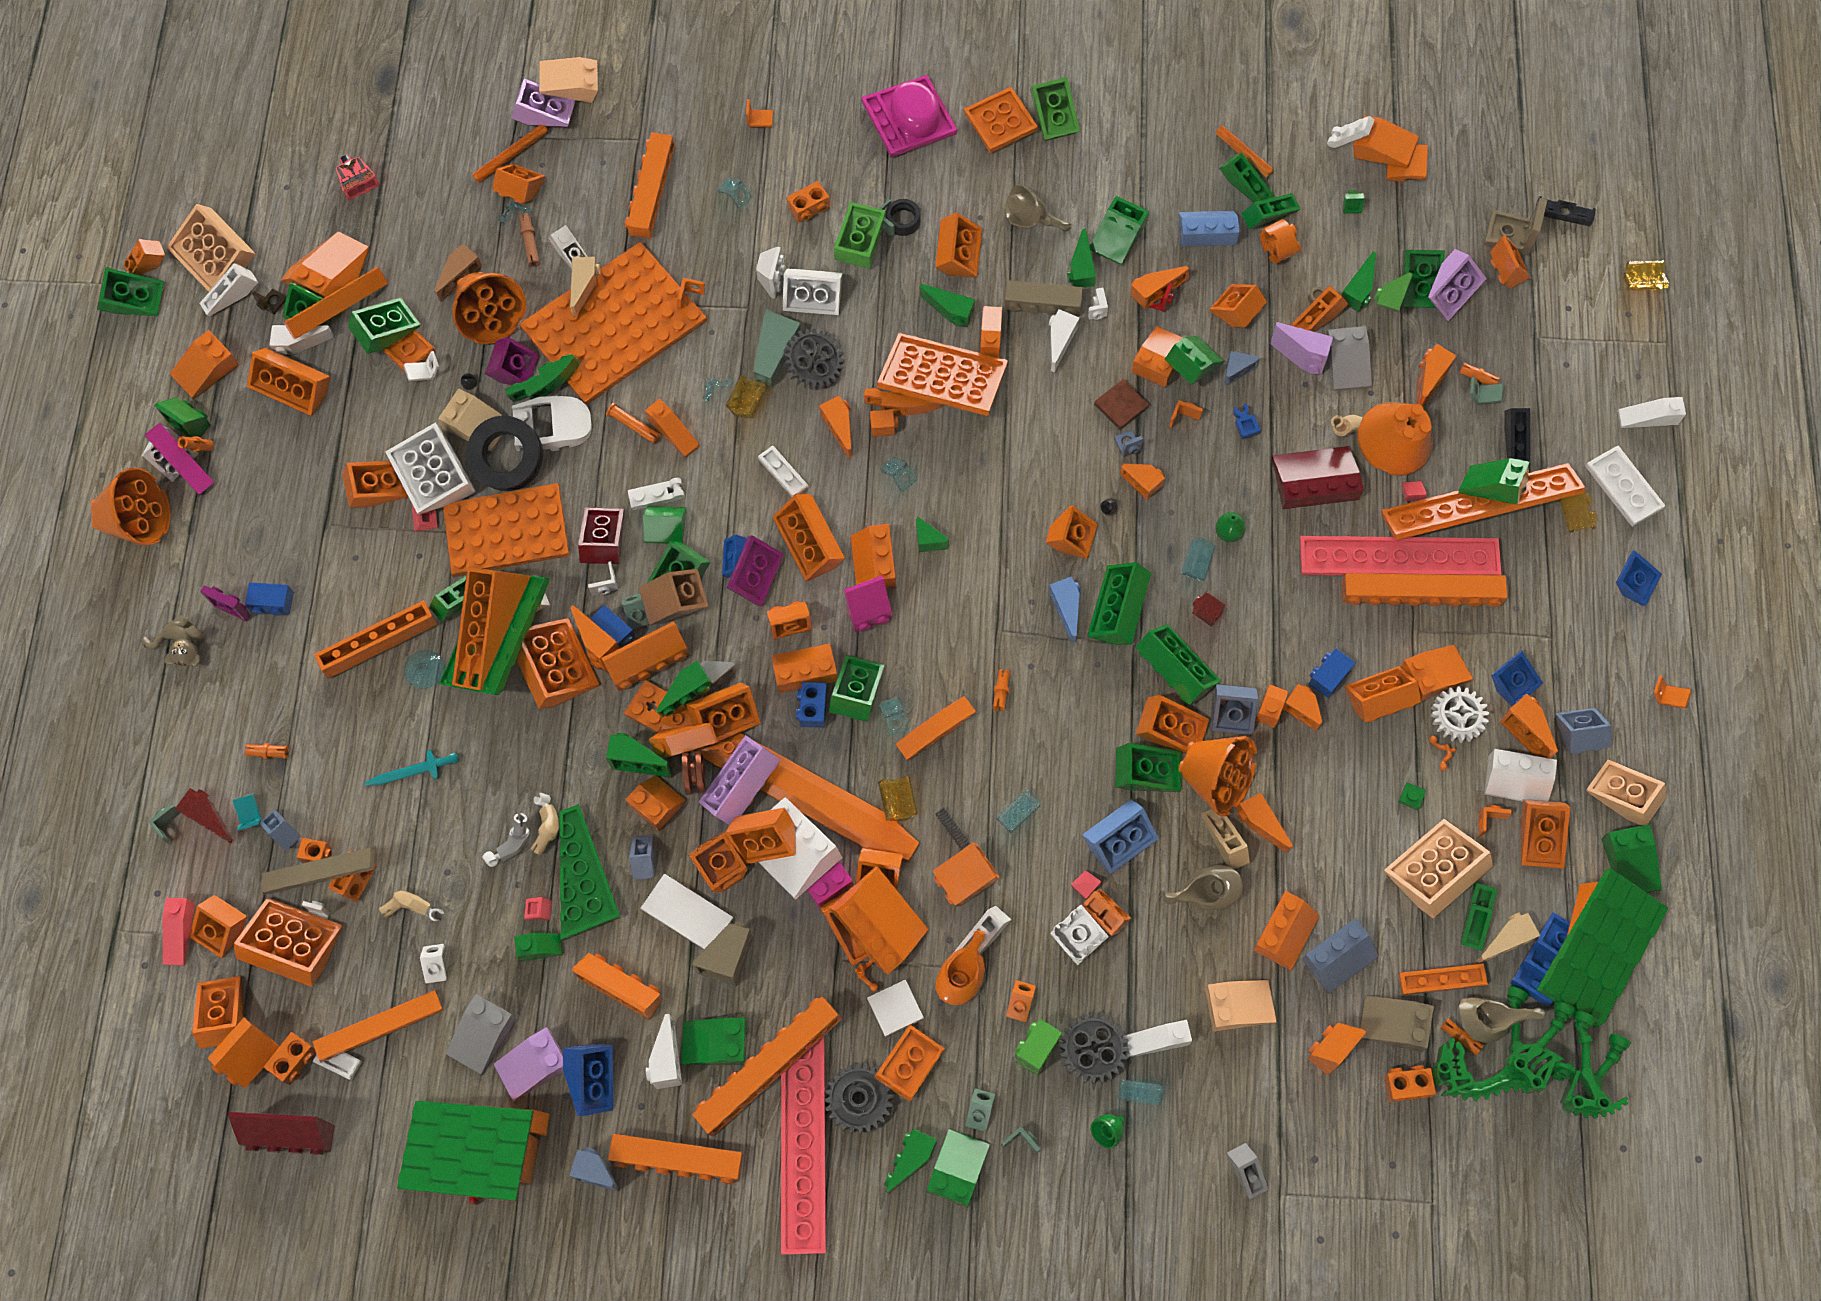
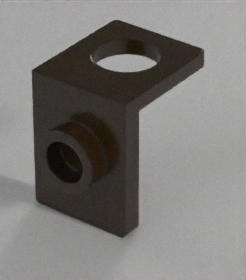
[252,288,286,315]

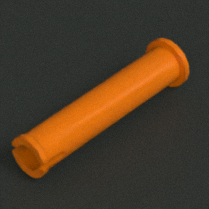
[606,403,661,444]

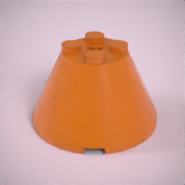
[452,272,526,344]
[1357,402,1433,476]
[91,468,171,546]
[1179,736,1257,816]

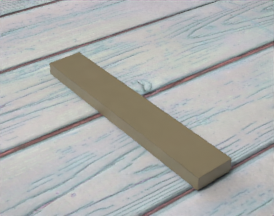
[261,848,375,895]

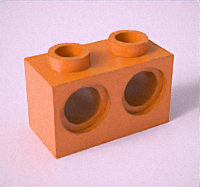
[786,181,830,223]
[328,851,377,903]
[1082,889,1132,936]
[264,1032,316,1085]
[1384,1065,1436,1102]

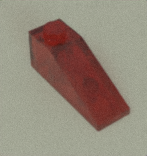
[175,788,233,844]

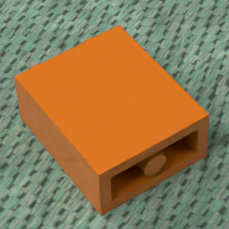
[933,842,1000,907]
[208,1018,280,1088]

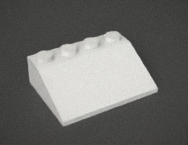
[386,422,476,514]
[758,797,842,900]

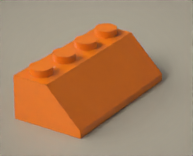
[246,348,330,416]
[773,494,845,581]
[602,621,689,691]
[571,953,663,1020]

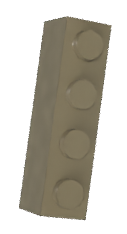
[1005,280,1083,316]

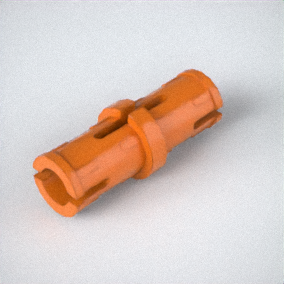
[1459,362,1500,385]
[178,436,214,452]
[992,669,1011,711]
[244,743,289,759]
[1440,1018,1484,1055]

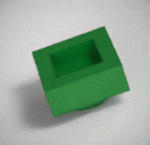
[1398,782,1426,811]

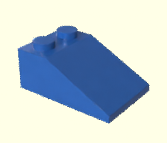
[563,1043,613,1117]

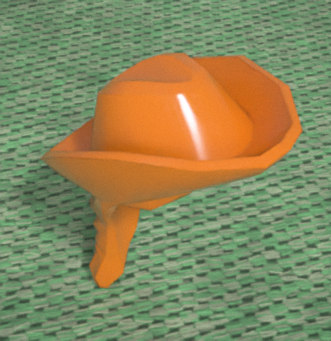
[935,930,985,1005]

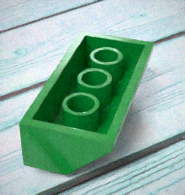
[1087,562,1151,645]
[1135,624,1221,705]

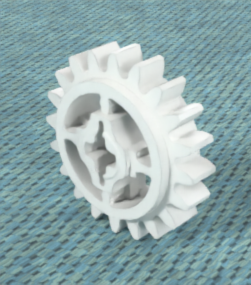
[1430,686,1489,743]

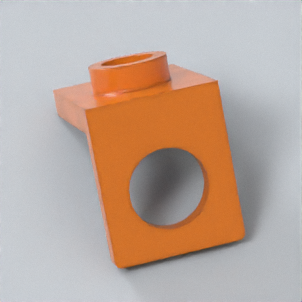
[746,99,773,127]
[675,278,705,309]
[1169,400,1203,428]
[1654,675,1691,709]
[1478,805,1512,836]
[1006,980,1036,1022]

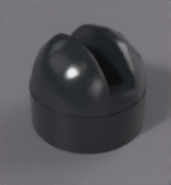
[461,373,477,390]
[1100,498,1118,515]

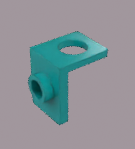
[233,794,262,831]

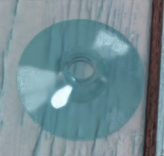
[404,650,445,688]

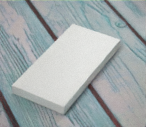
[1585,446,1666,527]
[641,874,734,949]

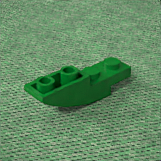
[505,354,580,402]

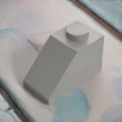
[701,661,737,696]
[1227,1143,1269,1200]

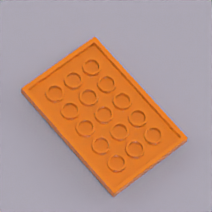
[877,333,1008,416]
[443,483,570,577]

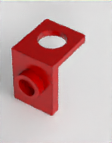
[1149,283,1174,312]

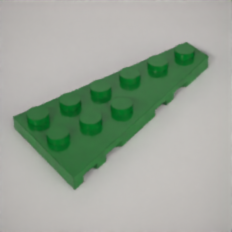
[559,804,621,941]

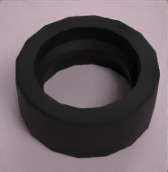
[886,199,920,236]

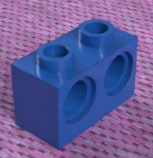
[796,682,827,728]

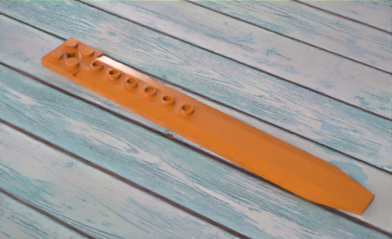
[624,680,919,862]

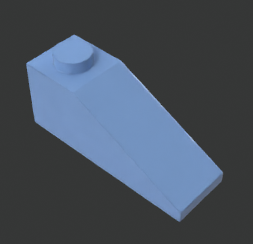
[1049,577,1081,643]

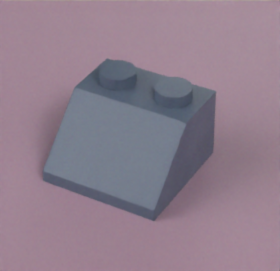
[1212,684,1258,735]
[1555,708,1611,754]
[569,1147,619,1192]

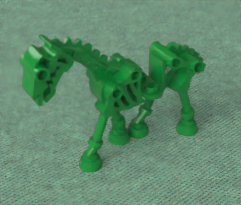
[1431,986,1631,1119]

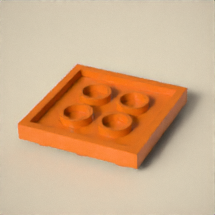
[964,87,1038,153]

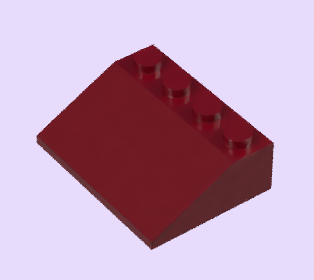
[1272,446,1364,509]
[228,1112,335,1155]

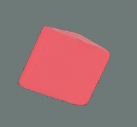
[1401,481,1426,501]
[524,897,552,921]

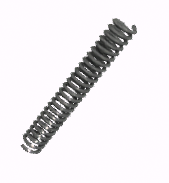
[935,808,970,850]

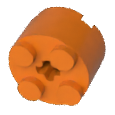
[1259,220,1301,264]

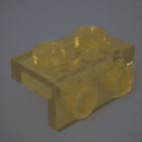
[1623,260,1669,291]
[726,375,768,418]
[1560,492,1598,533]
[878,776,918,821]

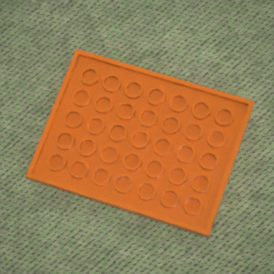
[519,242,707,405]

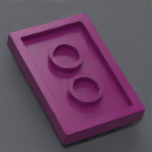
[727,535,784,607]

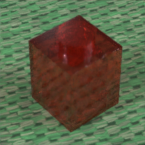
[1192,592,1226,627]

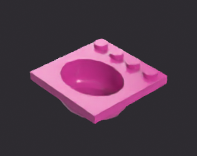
[861,75,957,157]

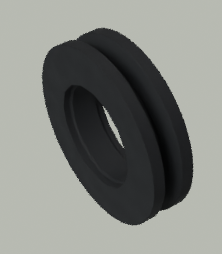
[466,415,543,491]

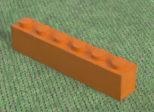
[625,132,675,239]
[314,600,437,679]
[608,1134,744,1184]

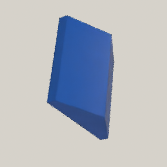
[1616,550,1662,606]
[1491,651,1543,706]

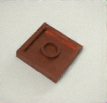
[1094,379,1149,430]

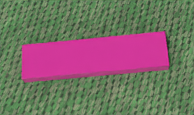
[144,423,214,495]

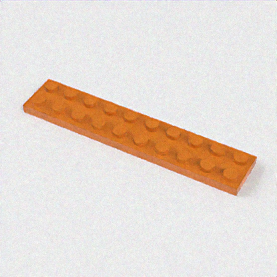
[1381,463,1585,540]

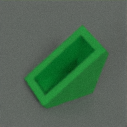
[916,517,949,552]

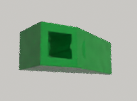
[656,661,713,717]
[884,1129,937,1194]

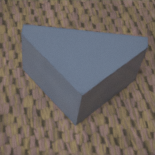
[1224,351,1260,386]

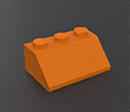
[935,212,982,278]
[851,524,896,588]
[771,643,838,693]
[1344,666,1421,723]
[686,682,761,741]
[725,807,796,864]
[1253,891,1320,971]

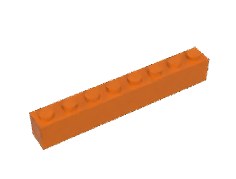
[1342,573,1507,607]
[692,996,843,1137]

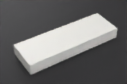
[758,445,809,497]

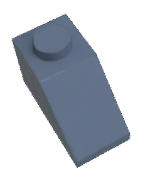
[259,809,301,851]
[630,835,655,880]

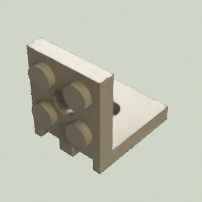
[1484,198,1547,255]

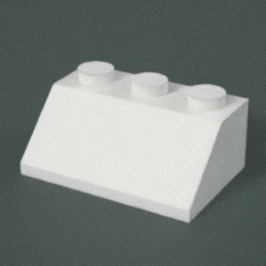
[783,269,843,315]
[1484,749,1557,802]

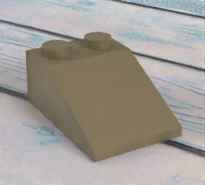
[1360,996,1434,1052]

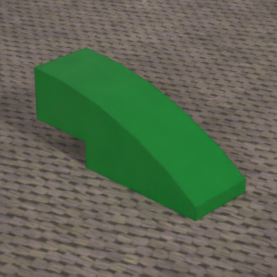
[1461,882,1498,951]

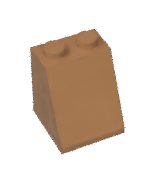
[639,569,709,625]

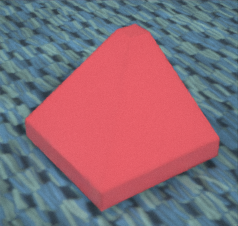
[1071,870,1101,899]

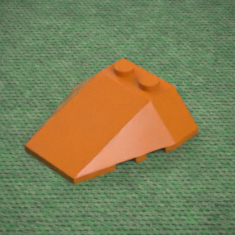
[281,231,369,313]

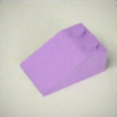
[511,79,575,127]
[1428,249,1487,321]
[1270,322,1333,375]
[494,1027,564,1102]

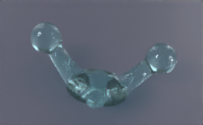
[499,201,532,223]
[703,378,732,402]

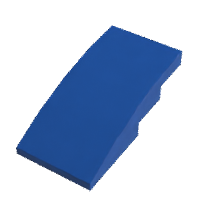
[1510,912,1570,1008]

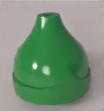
[1216,512,1245,542]
[1090,1114,1125,1149]

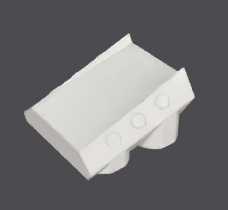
[1050,905,1109,965]

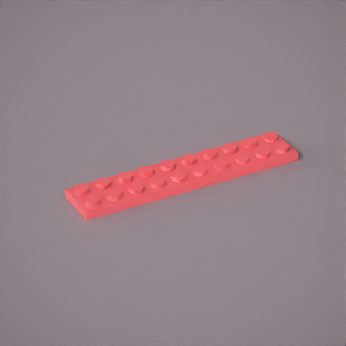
[1299,536,1502,576]
[781,1035,826,1255]

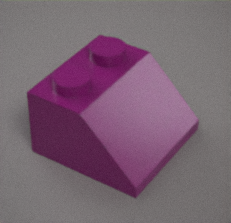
[485,337,539,385]

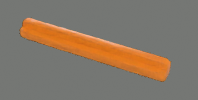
[1216,125,1273,177]

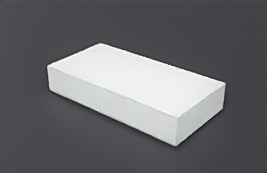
[313,1053,362,1081]

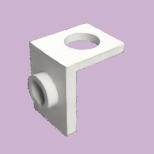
[403,351,439,381]
[588,561,618,595]
[302,901,330,920]
[420,944,447,983]

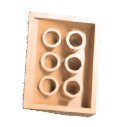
[166,204,255,292]
[1384,819,1493,918]

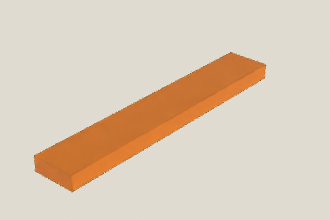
[284,267,388,339]
[312,990,443,1062]

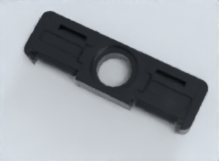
[1536,196,1596,226]

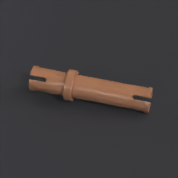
[519,213,540,267]

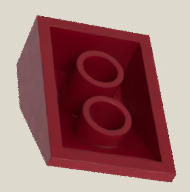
[578,508,624,564]

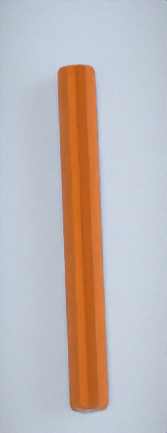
[472,125,548,183]

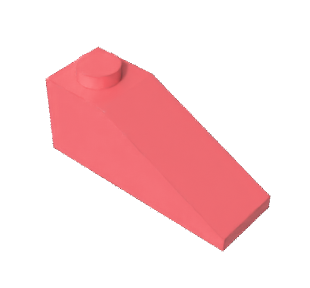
[162,898,195,966]

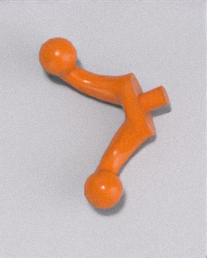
[1429,736,1456,771]
[855,957,878,991]

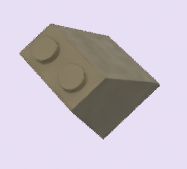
[692,922,753,986]

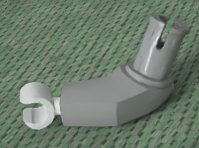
[482,813,529,867]

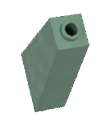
[753,309,802,387]

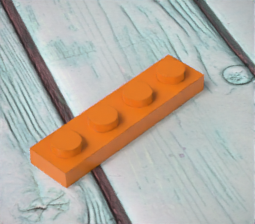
[1398,963,1488,995]

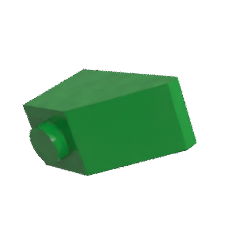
[514,933,563,962]

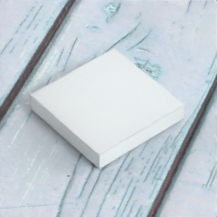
[867,980,924,1037]

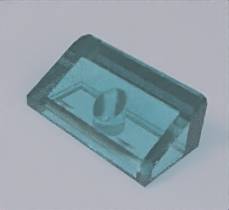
[1181,537,1215,581]
[1118,1080,1165,1105]

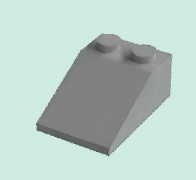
[1326,326,1372,391]
[445,994,516,1075]

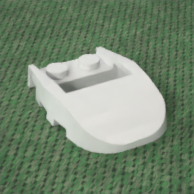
[512,396,592,451]

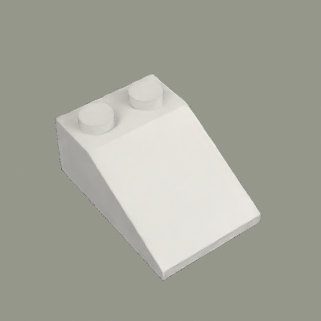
[646,1014,682,1089]

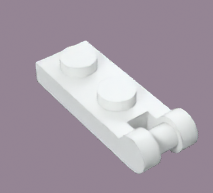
[1327,116,1374,148]
[628,478,685,511]

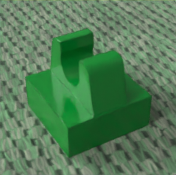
[1342,190,1365,213]

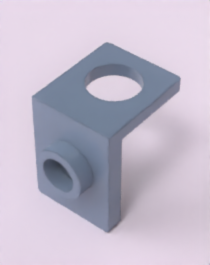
[1114,430,1143,457]

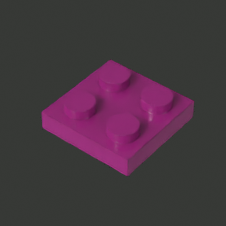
[200,585,251,622]

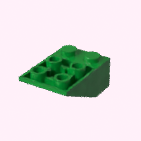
[1090,196,1149,265]

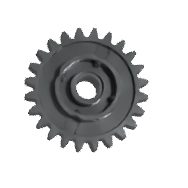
[824,1063,894,1135]

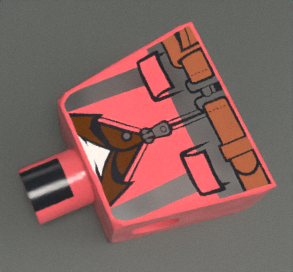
[336,155,380,201]

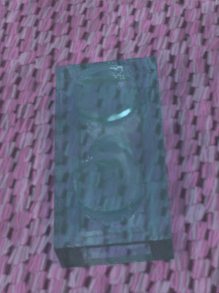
[996,790,1040,833]

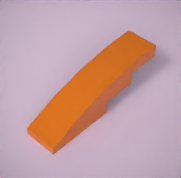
[896,696,976,761]

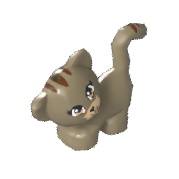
[141,614,206,667]

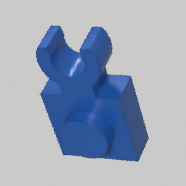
[1233,404,1261,439]

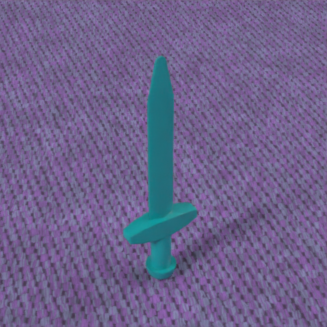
[364,750,459,786]

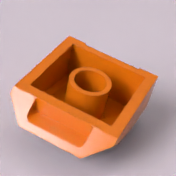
[688,832,747,892]

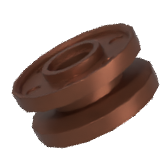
[682,751,706,795]

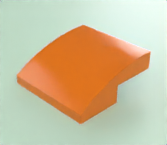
[1386,145,1428,182]

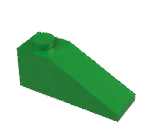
[1219,152,1274,203]
[1241,193,1300,229]
[1067,228,1096,288]
[1341,251,1376,312]
[920,283,975,327]
[429,576,466,622]

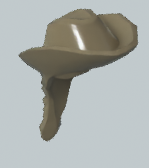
[1005,183,1071,231]
[1163,864,1243,910]
[1459,997,1546,1043]

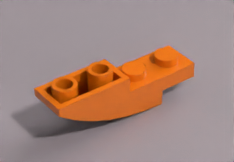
[864,388,942,416]

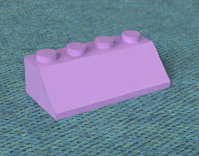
[699,735,780,825]

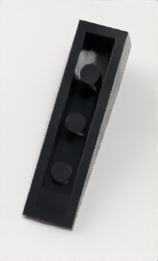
[1504,408,1530,473]

